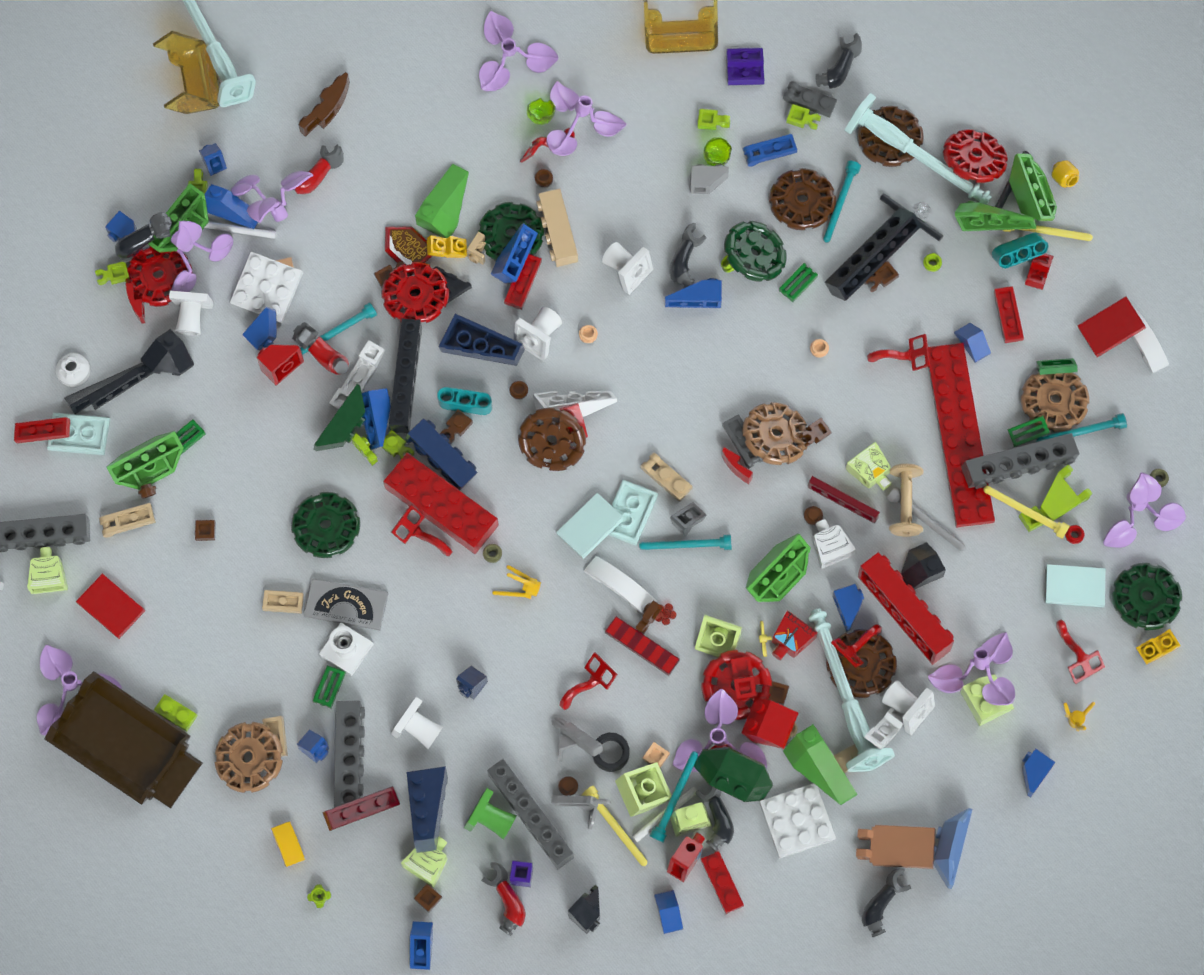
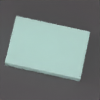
[47,413,110,455]
[609,480,658,546]
[556,493,624,559]
[1045,564,1106,607]

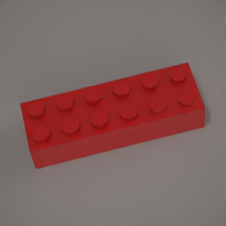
[383,453,499,554]
[858,552,954,665]

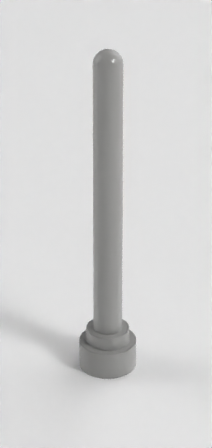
[886,487,965,551]

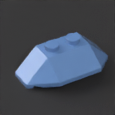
[934,808,973,889]

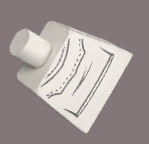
[813,519,856,569]

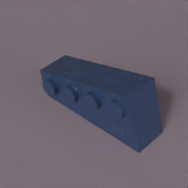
[438,313,525,366]
[404,418,478,491]
[406,766,448,853]

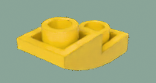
[427,235,467,258]
[1136,629,1181,665]
[271,821,305,867]

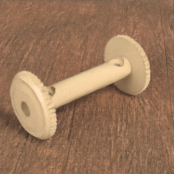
[889,464,924,537]

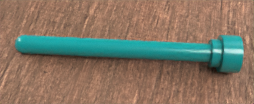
[823,160,861,243]
[300,302,377,355]
[1036,413,1127,442]
[639,534,732,550]
[649,751,698,843]

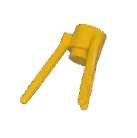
[492,565,541,599]
[1063,702,1095,731]

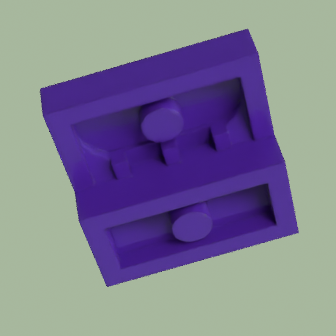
[727,48,765,86]

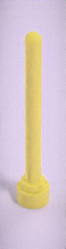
[1003,225,1093,241]
[984,486,1070,539]
[581,785,648,866]

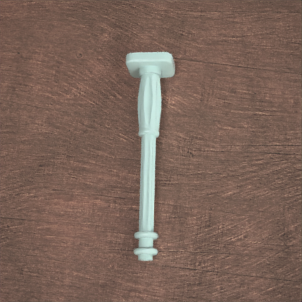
[183,0,256,107]
[844,93,992,205]
[809,608,895,772]

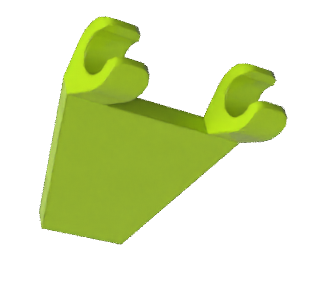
[1040,465,1093,521]

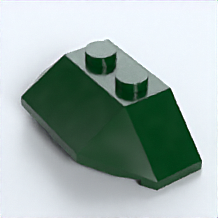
[313,384,366,451]
[694,747,773,802]

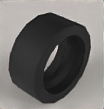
[592,732,629,772]

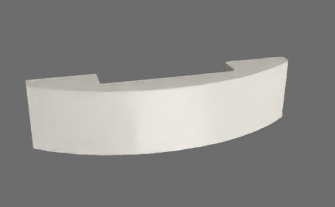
[1132,305,1169,374]
[329,340,385,409]
[584,556,657,615]
[864,708,904,749]

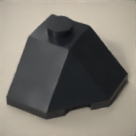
[140,329,194,376]
[901,542,946,590]
[568,885,600,934]

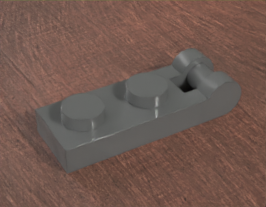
[783,81,837,118]
[722,414,764,469]

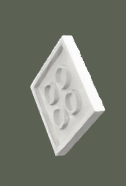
[230,252,303,324]
[759,783,836,858]

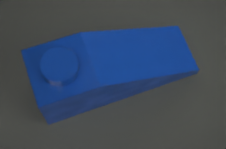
[205,184,258,229]
[491,224,538,283]
[665,278,722,308]
[362,388,391,450]

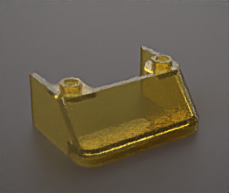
[643,0,718,54]
[153,31,220,114]

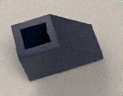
[456,665,488,700]

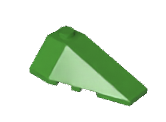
[415,164,469,238]
[955,201,1036,231]
[783,724,858,805]

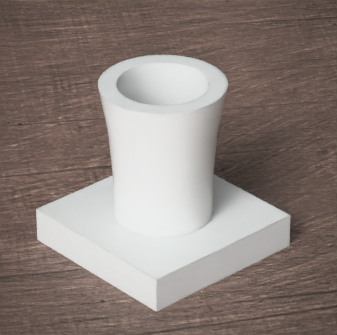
[602,242,654,295]
[169,291,213,336]
[513,307,562,362]
[319,623,374,676]
[882,680,935,735]
[391,697,443,749]

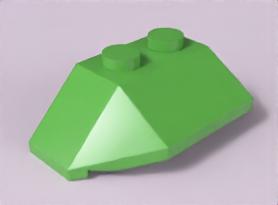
[1009,153,1057,221]
[148,183,209,252]
[106,431,184,490]
[745,533,811,602]

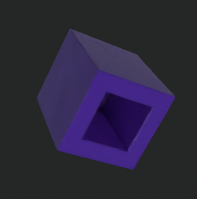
[510,861,533,888]

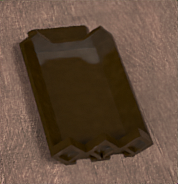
[44,671,203,809]

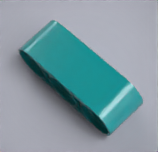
[992,232,1049,269]
[437,387,493,415]

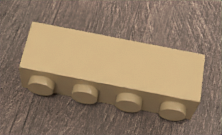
[536,189,578,267]

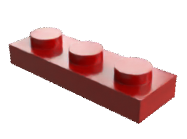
[504,254,542,310]
[994,286,1024,343]
[14,417,70,443]
[701,851,744,914]

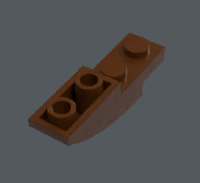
[298,72,350,137]

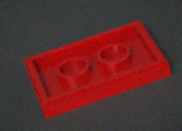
[1077,296,1146,357]
[76,573,145,639]

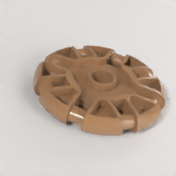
[1021,373,1090,432]
[742,402,808,465]
[214,722,283,793]

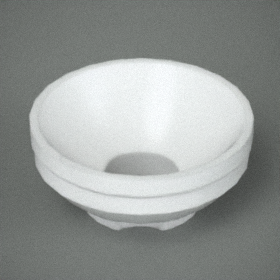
[56,353,91,387]

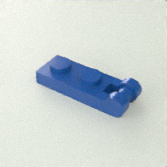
[743,134,797,167]

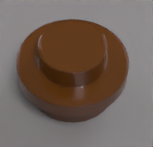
[535,169,553,187]
[509,381,528,399]
[138,483,157,499]
[804,506,823,525]
[558,776,578,796]

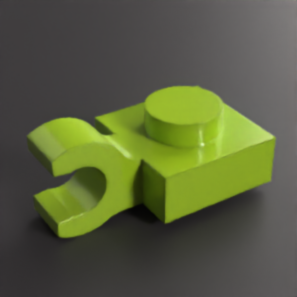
[698,109,730,130]
[188,169,208,194]

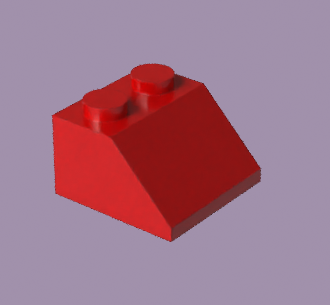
[256,345,304,386]
[741,697,799,749]

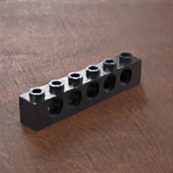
[825,208,921,301]
[389,318,422,433]

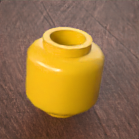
[1051,160,1079,188]

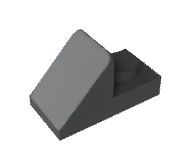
[670,502,707,536]

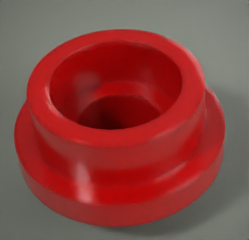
[1065,525,1085,544]

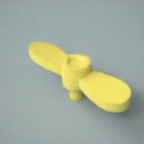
[759,621,772,657]

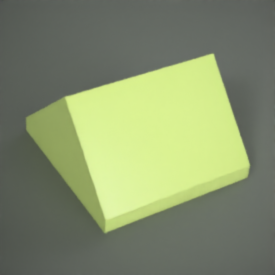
[695,615,742,657]

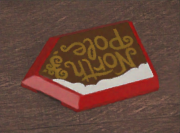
[385,226,432,275]

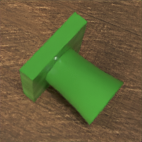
[464,788,517,840]

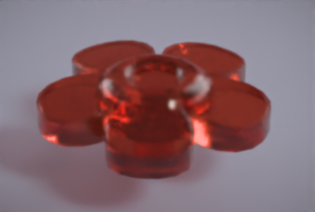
[655,603,677,625]

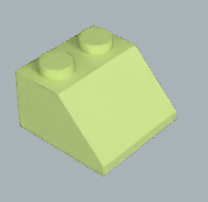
[960,674,1014,726]
[615,762,672,817]

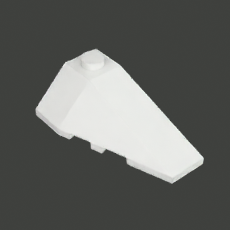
[533,391,617,424]

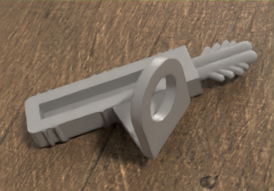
[551,717,603,762]
[551,795,611,830]

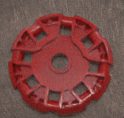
[943,129,1008,183]
[125,246,192,307]
[381,262,449,323]
[701,650,772,720]

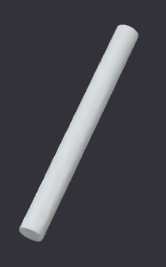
[205,221,277,239]
[632,786,697,842]

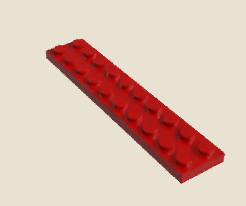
[928,343,995,528]

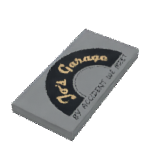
[304,579,389,631]

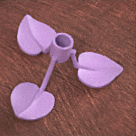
[479,11,559,91]
[546,81,627,156]
[231,171,313,223]
[171,221,234,292]
[1103,472,1186,548]
[928,632,1015,705]
[37,645,122,736]
[673,689,767,772]

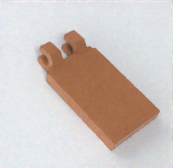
[856,825,936,869]

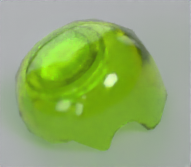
[526,98,556,125]
[703,137,732,166]

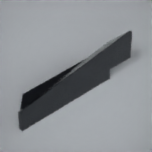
[64,363,153,415]

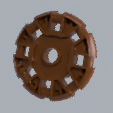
[857,106,924,167]
[769,168,836,230]
[518,407,586,471]
[826,629,897,698]

